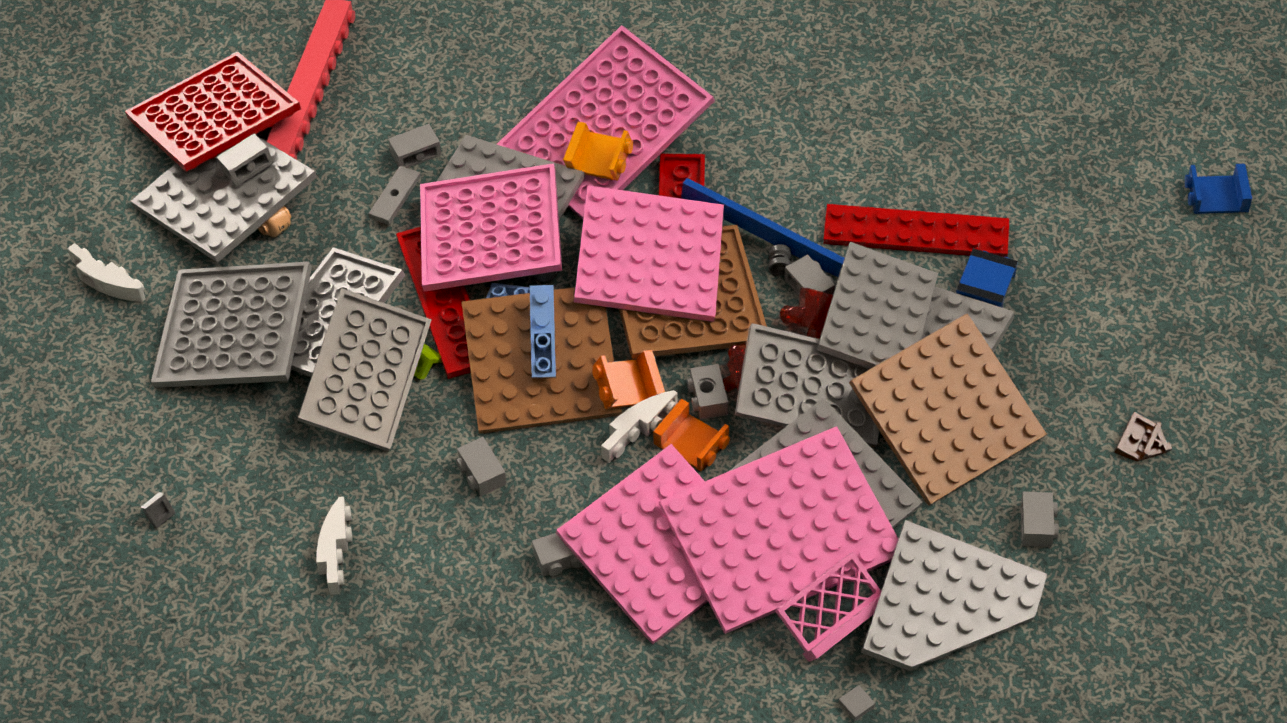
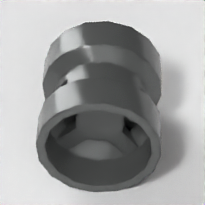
[768,244,791,276]

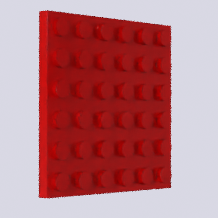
[125,52,301,172]

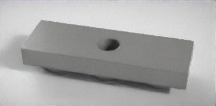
[368,166,421,225]

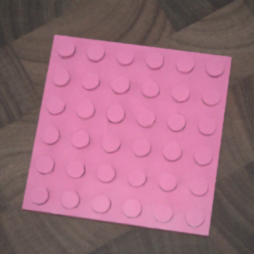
[420,163,562,292]
[574,185,724,322]
[556,444,708,644]

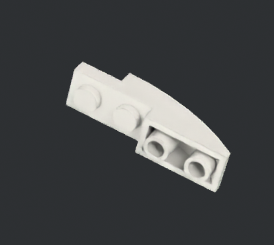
[67,243,146,302]
[601,390,678,463]
[316,497,352,595]

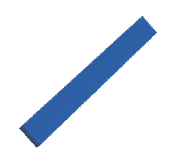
[681,178,844,277]

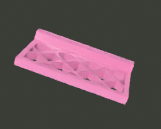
[776,552,881,662]

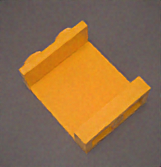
[563,121,633,181]

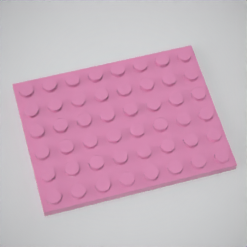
[497,25,715,219]
[659,426,898,634]

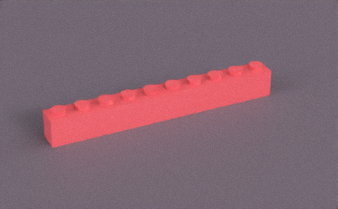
[266,0,355,160]

